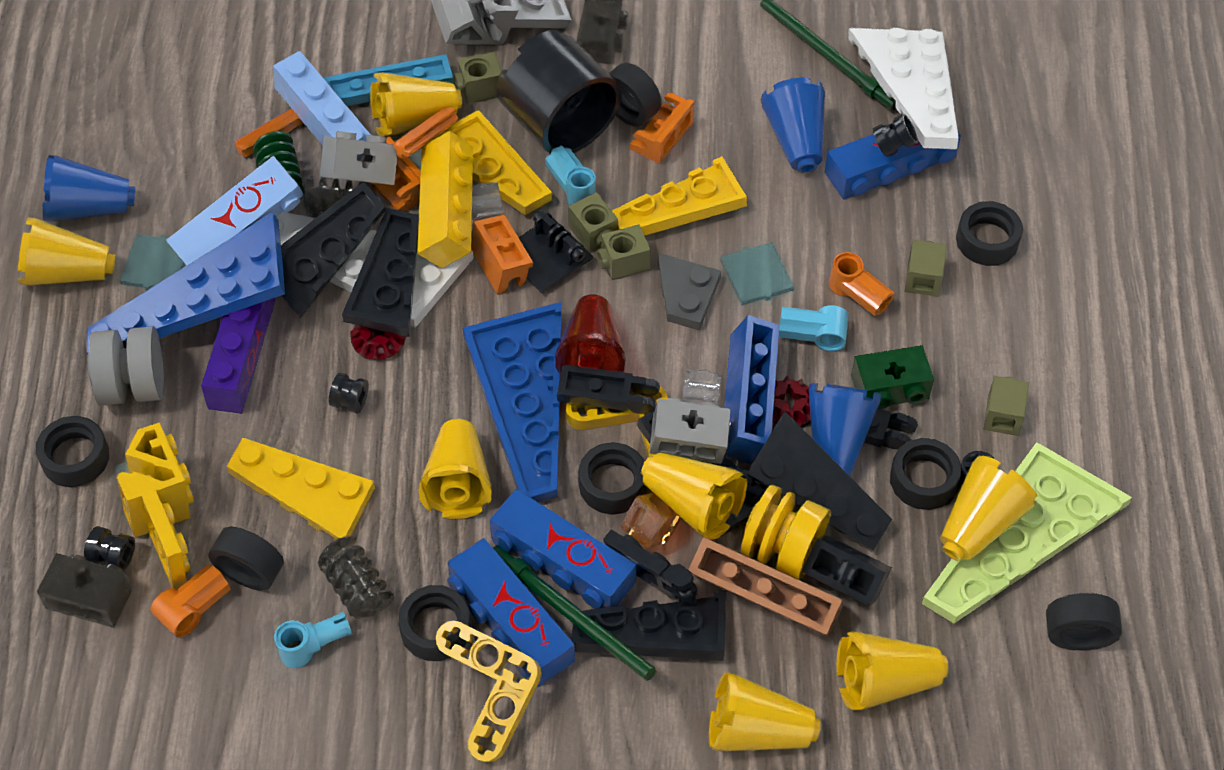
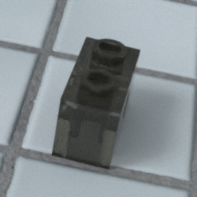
[577,0,628,65]
[37,553,133,628]

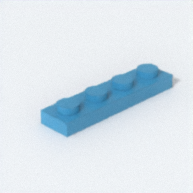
[323,54,454,106]

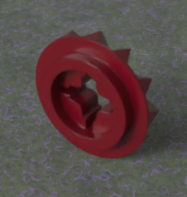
[350,325,406,360]
[772,375,811,426]

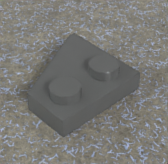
[658,253,721,330]

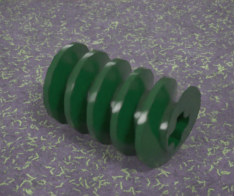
[253,131,305,200]

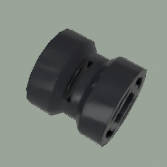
[873,113,918,157]
[84,526,135,572]

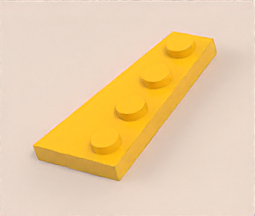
[426,110,552,215]
[612,156,747,236]
[227,438,375,547]

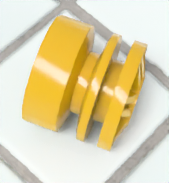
[740,485,831,581]

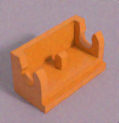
[630,93,695,164]
[370,137,421,212]
[471,214,533,295]

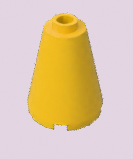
[370,72,462,137]
[18,217,116,286]
[418,419,492,519]
[641,452,747,540]
[940,456,1037,561]
[836,632,948,710]
[708,673,821,751]

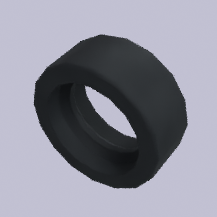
[609,62,662,127]
[956,201,1023,266]
[36,416,109,487]
[890,438,961,510]
[578,442,646,515]
[208,526,284,591]
[398,585,471,661]
[1046,593,1122,651]

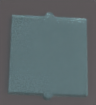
[120,234,185,291]
[720,242,794,305]

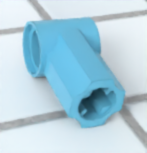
[545,146,596,205]
[779,305,849,351]

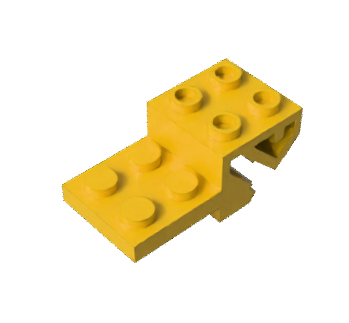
[117,422,194,590]

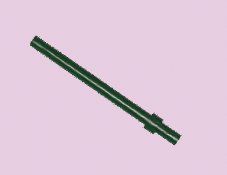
[760,0,896,111]
[493,545,656,681]

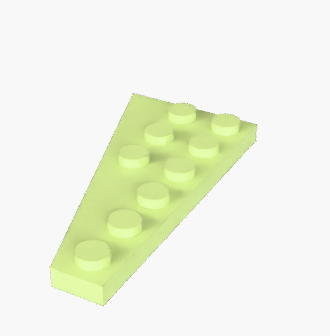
[922,442,1132,624]

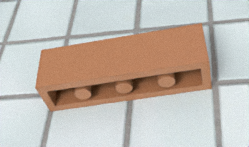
[689,537,845,637]

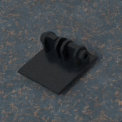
[518,211,594,293]

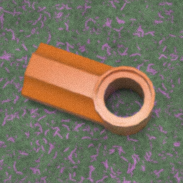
[828,252,895,316]
[150,564,231,638]

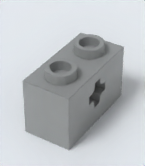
[320,131,397,185]
[649,398,730,464]

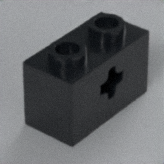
[802,534,892,606]

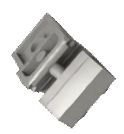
[431,0,571,44]

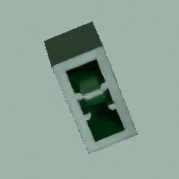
[851,345,934,409]

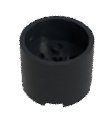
[496,30,622,154]

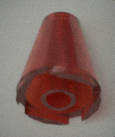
[555,294,626,373]

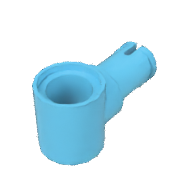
[274,612,352,668]

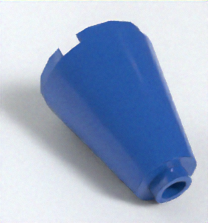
[761,77,825,173]
[42,155,136,222]
[809,383,882,476]

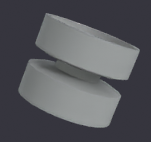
[88,326,164,406]

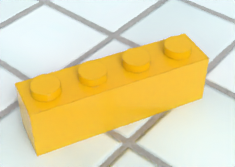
[418,131,473,269]

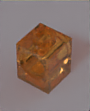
[619,492,682,548]

